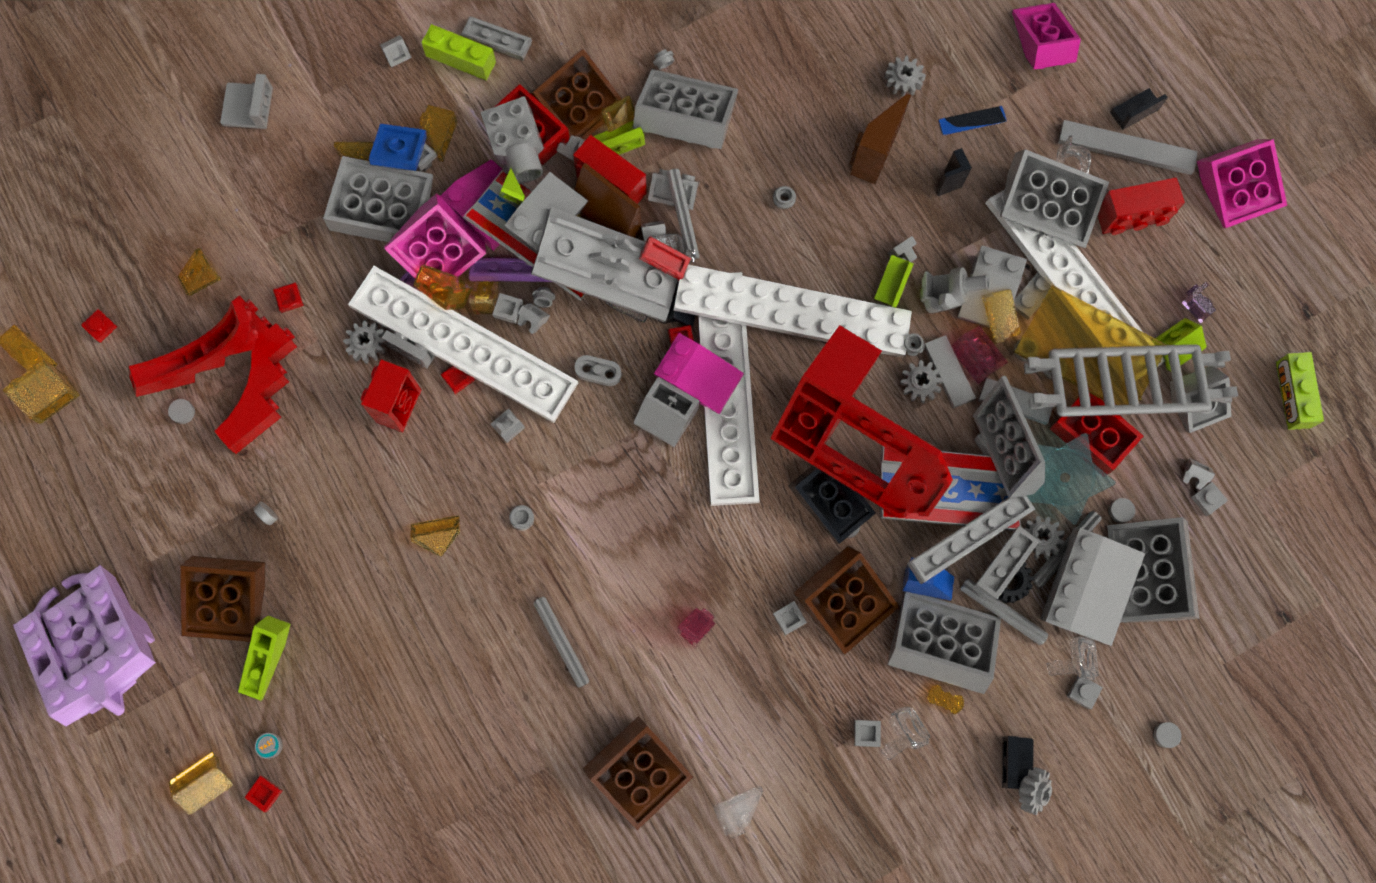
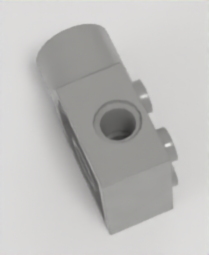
[480,96,544,184]

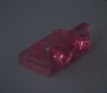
[952,326,1008,384]

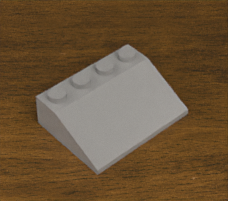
[633,69,738,149]
[1000,149,1109,248]
[323,156,433,242]
[973,376,1045,498]
[1107,517,1200,623]
[1040,527,1145,646]
[887,592,1001,694]

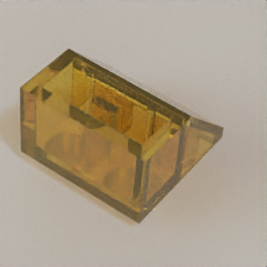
[2,360,80,424]

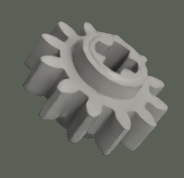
[884,56,926,97]
[343,320,386,364]
[900,360,943,404]
[1023,516,1065,560]
[1019,767,1052,815]

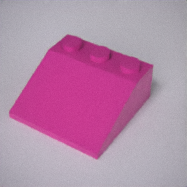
[1197,139,1287,228]
[440,159,502,251]
[384,193,486,296]

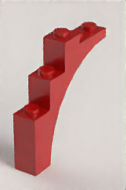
[214,295,297,454]
[128,299,259,397]

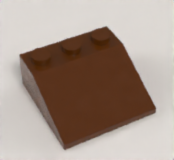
[530,49,626,140]
[849,94,911,185]
[574,163,642,239]
[793,546,900,655]
[180,556,265,642]
[582,716,693,831]

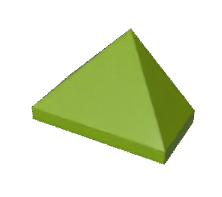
[499,168,525,205]

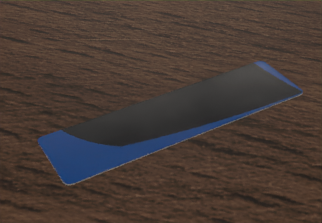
[939,106,1007,135]

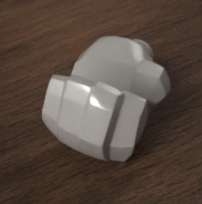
[920,267,990,314]

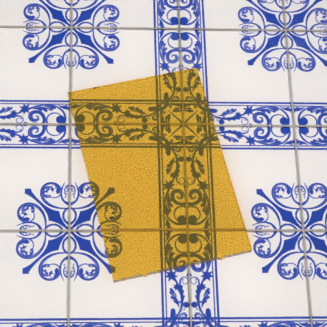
[1014,285,1166,415]

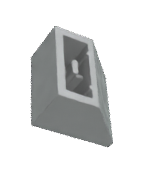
[634,377,700,448]

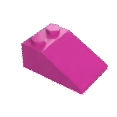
[1012,3,1081,69]
[654,333,744,415]

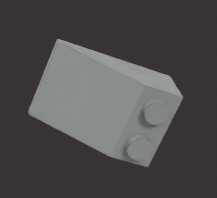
[504,172,588,252]
[957,245,1027,332]

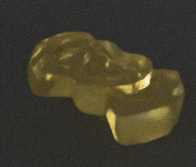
[927,684,964,715]

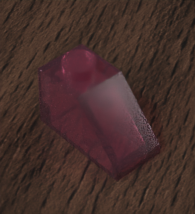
[677,607,716,648]

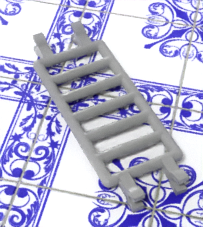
[1023,344,1238,417]

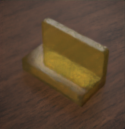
[983,289,1021,344]
[168,752,233,815]

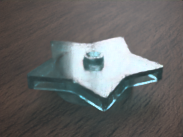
[1026,433,1116,525]

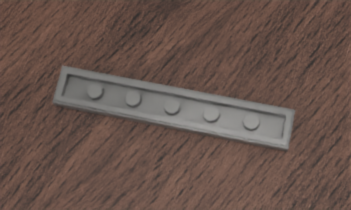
[1058,120,1198,175]
[907,496,1035,584]

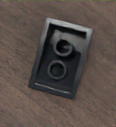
[788,465,876,544]

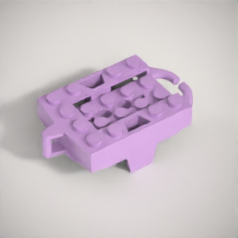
[13,565,156,726]

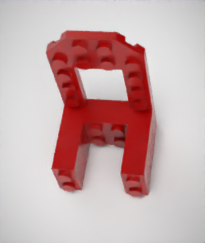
[770,325,953,517]

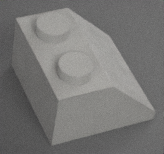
[1170,366,1232,433]

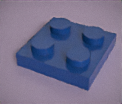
[369,123,427,171]

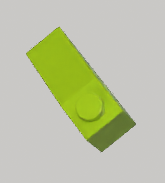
[238,616,291,701]

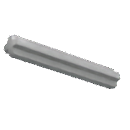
[667,169,699,260]
[1032,511,1102,587]
[960,579,1048,645]
[533,597,589,688]

